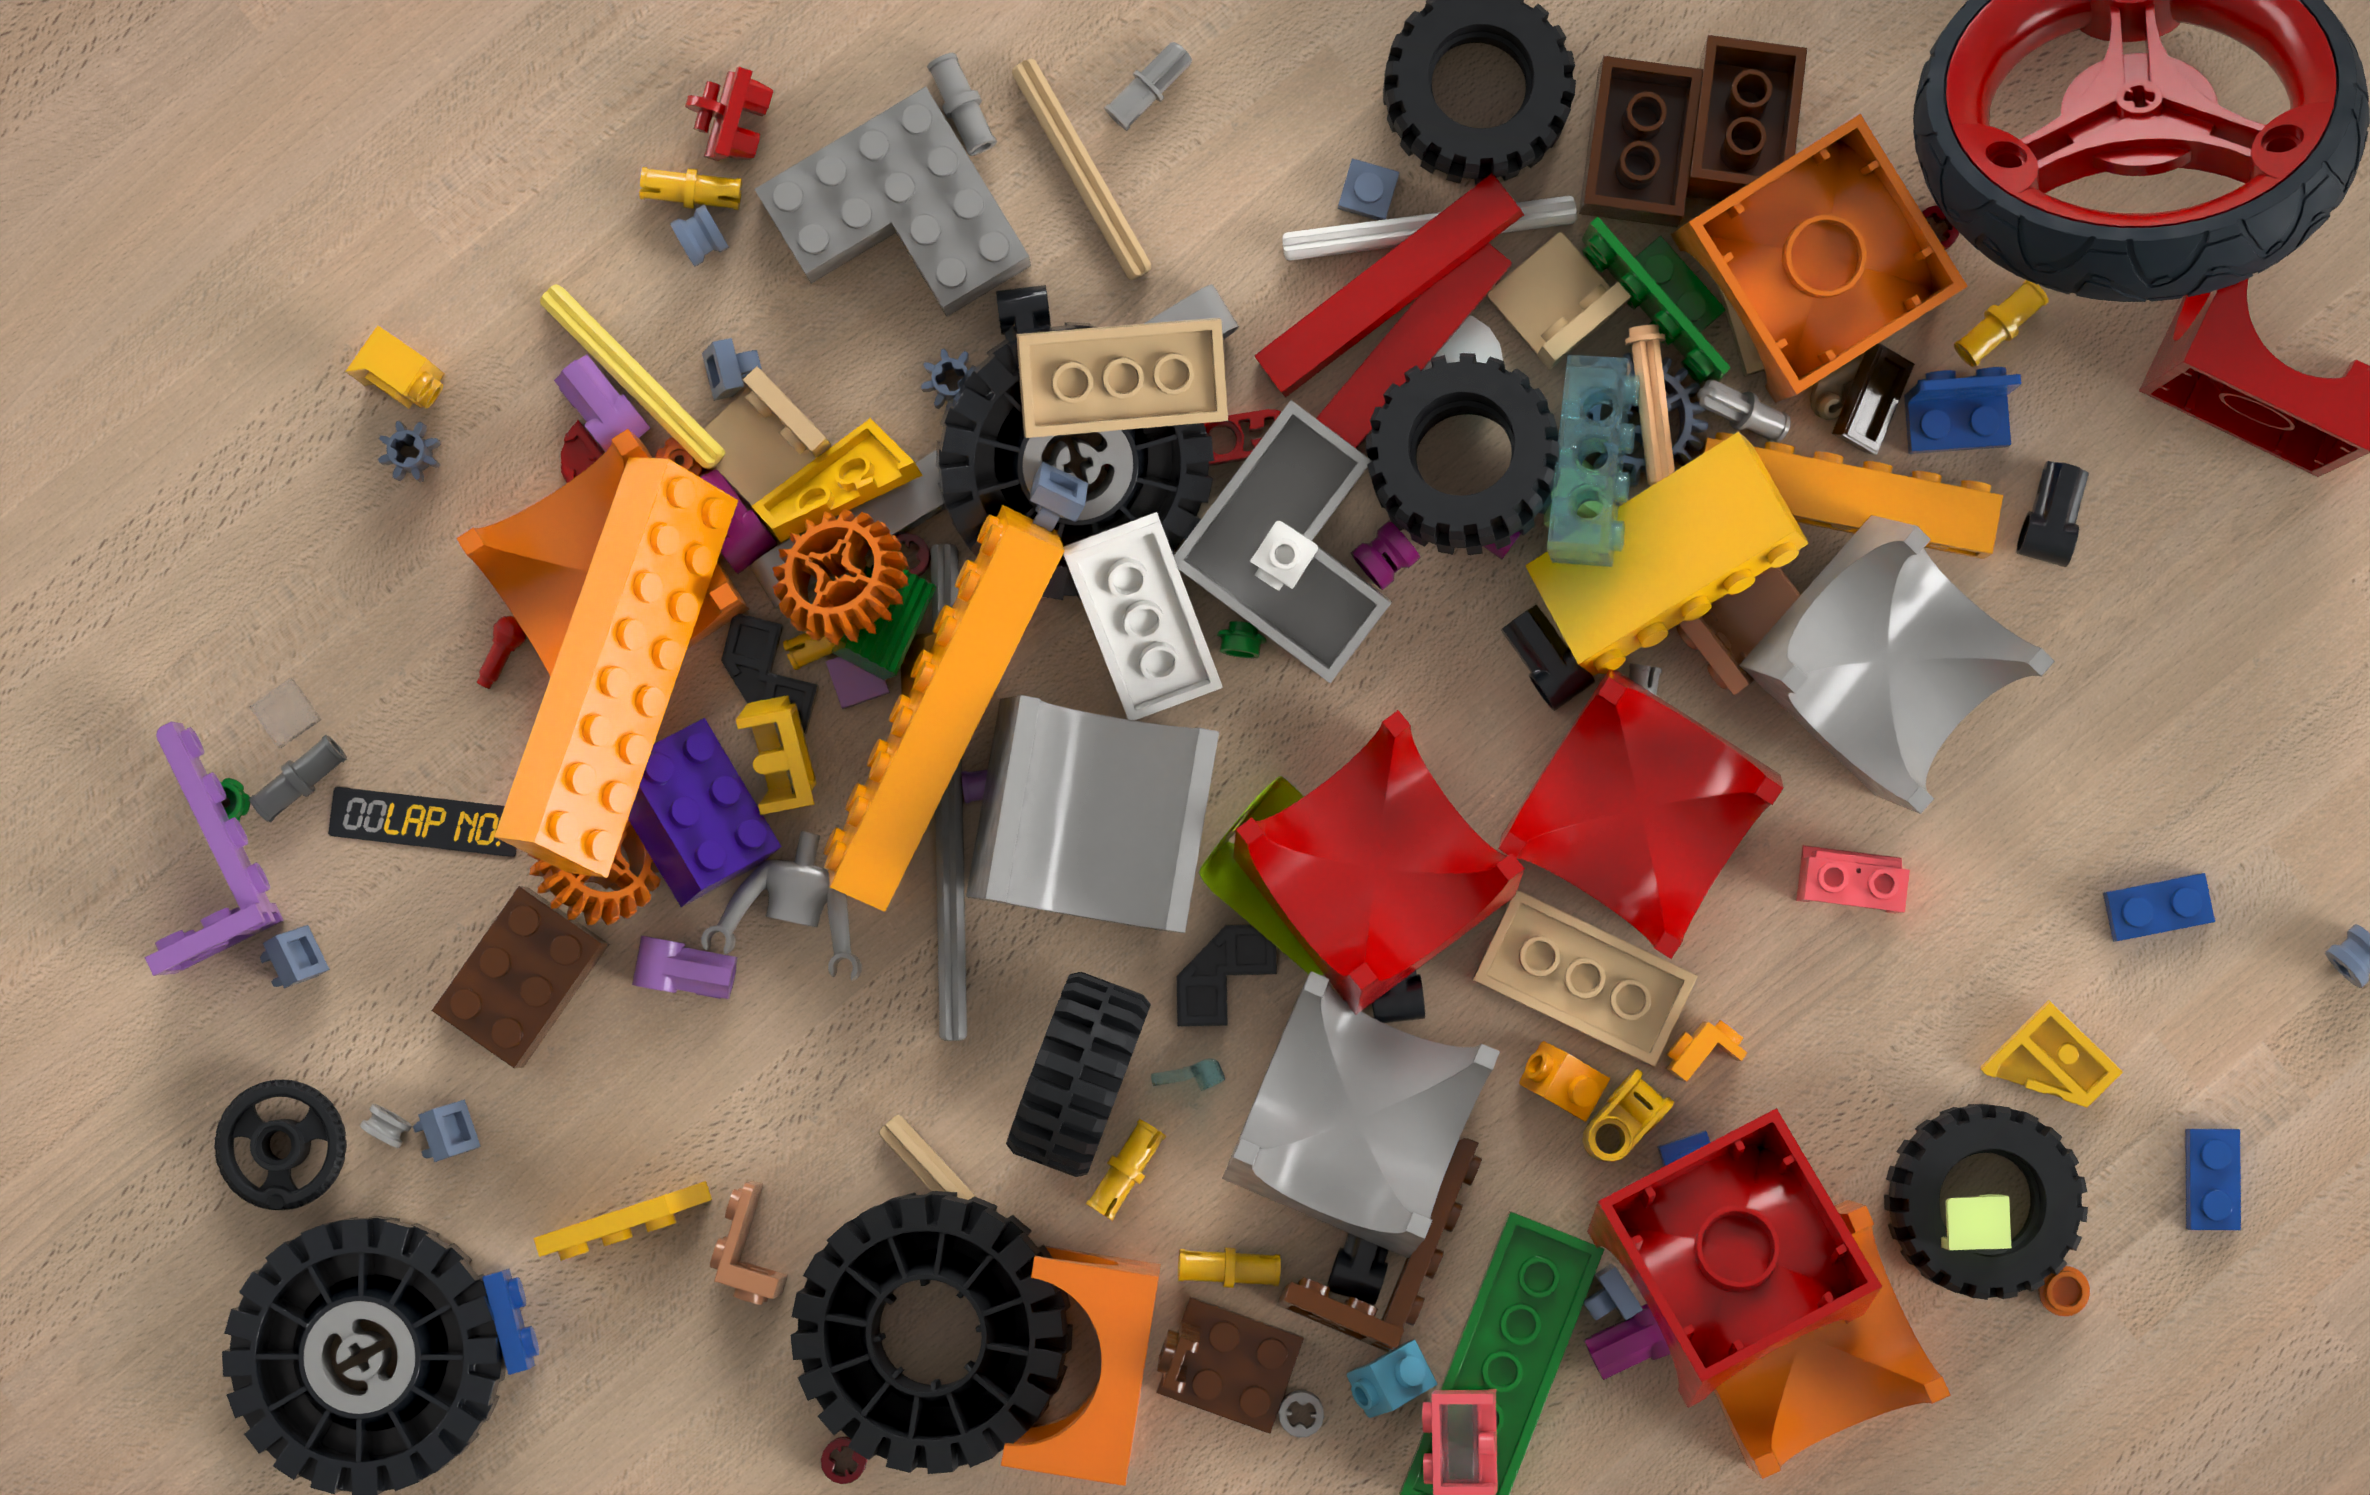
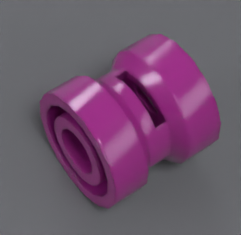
[1351,521,1421,590]

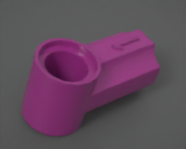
[700,469,778,574]
[1584,1304,1671,1380]

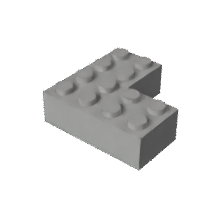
[755,87,1031,316]
[1174,400,1392,684]

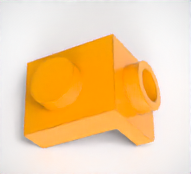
[1666,1020,1748,1082]
[1519,1041,1611,1122]

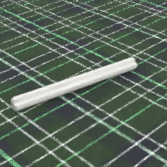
[1282,196,1577,261]

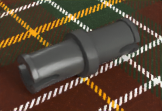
[249,735,347,823]

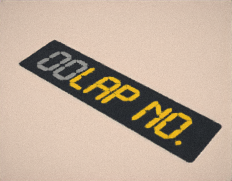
[328,787,517,857]

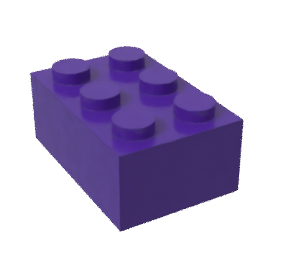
[628,718,782,907]

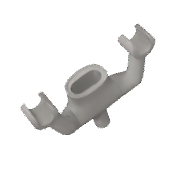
[701,831,862,981]

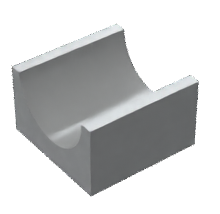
[966,695,1219,933]

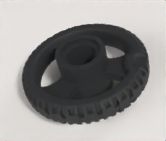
[214,1079,347,1210]

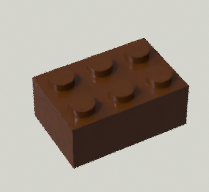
[1686,35,1807,201]
[1579,56,1703,227]
[431,886,610,1068]

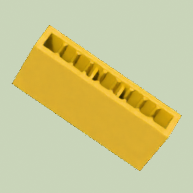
[1525,432,1809,676]

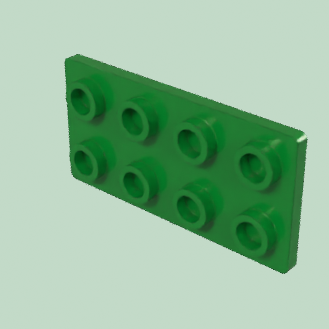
[1582,217,1731,384]

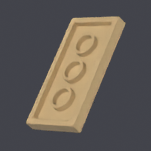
[1016,318,1228,438]
[1472,890,1698,1067]

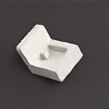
[1250,521,1318,591]

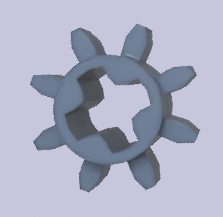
[921,348,969,409]
[378,421,441,483]

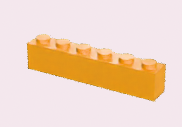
[1699,432,2004,559]

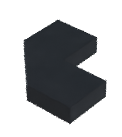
[721,614,819,734]
[1176,925,1277,1027]

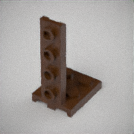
[1277,1138,1482,1352]
[1156,1296,1304,1434]

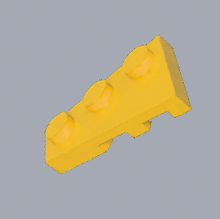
[533,1181,712,1261]

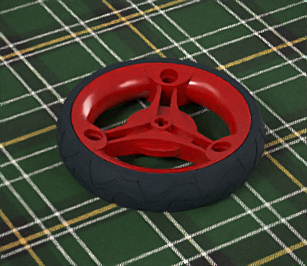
[1913,0,2370,302]

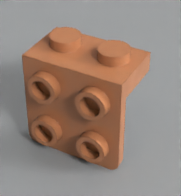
[1676,567,1801,695]
[710,1181,788,1305]

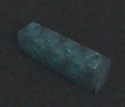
[1547,355,1640,567]

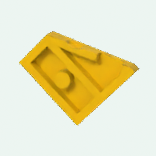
[1980,1000,2123,1108]

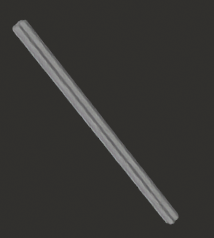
[931,544,967,1041]

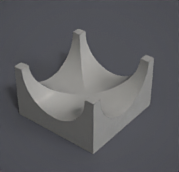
[1739,515,2055,814]
[1222,971,1500,1258]

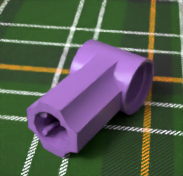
[554,354,651,452]
[632,935,738,999]

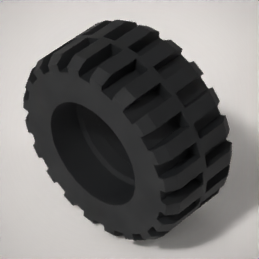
[1383,0,1576,185]
[1366,353,1561,555]
[1006,972,1151,1177]
[1884,1104,2088,1300]

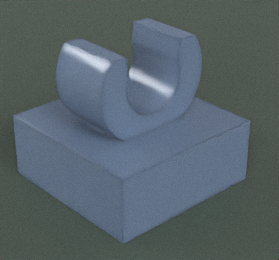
[702,338,762,401]
[1030,462,1088,532]
[260,925,330,988]
[413,1099,481,1162]
[1584,1264,1643,1320]

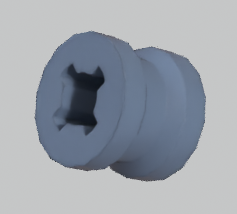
[670,204,729,267]
[2325,924,2370,988]

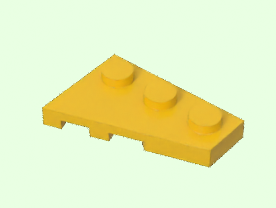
[751,418,923,542]

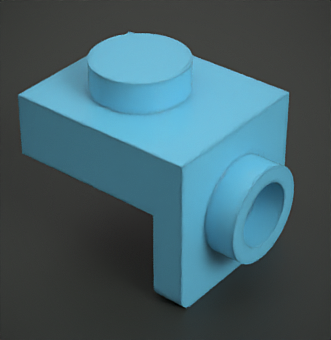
[1347,1339,1438,1418]

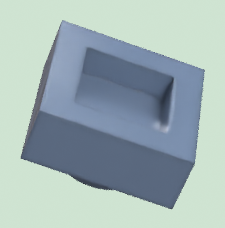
[1338,158,1399,221]

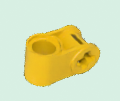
[1582,1068,1675,1162]

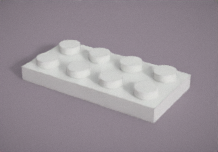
[1063,512,1223,721]

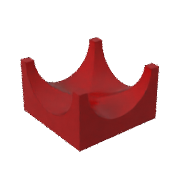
[2139,278,2370,477]
[1498,669,1784,959]
[1233,710,1525,1015]
[1587,1108,1882,1408]

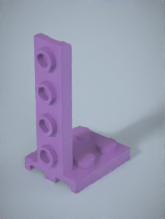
[144,721,284,976]

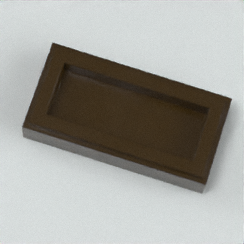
[1832,343,1915,455]

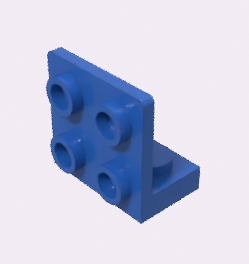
[1904,367,2021,454]

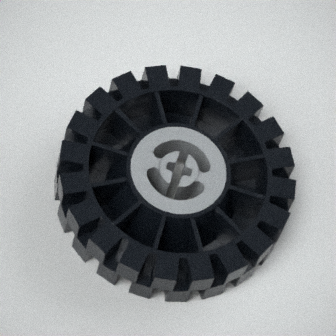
[936,322,1214,601]
[222,1216,506,1495]

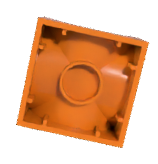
[1670,114,1968,403]
[456,429,750,677]
[1713,1200,1951,1479]
[1001,1246,1161,1486]

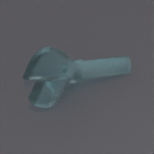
[1151,1058,1225,1091]

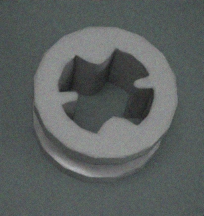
[360,1104,412,1148]
[1279,1390,1324,1438]

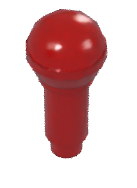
[477,616,527,689]

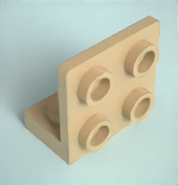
[1487,232,1631,370]
[704,366,832,505]

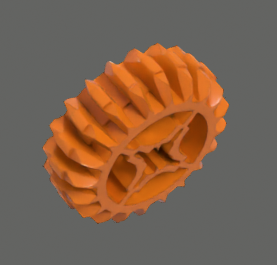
[772,508,909,645]
[527,820,661,926]

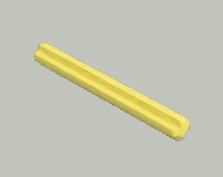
[540,284,725,470]

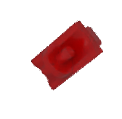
[685,67,773,161]

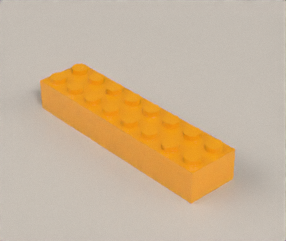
[494,457,738,878]
[823,505,1064,912]

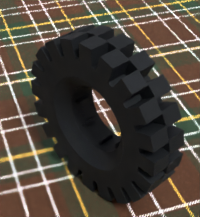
[791,1191,1073,1474]

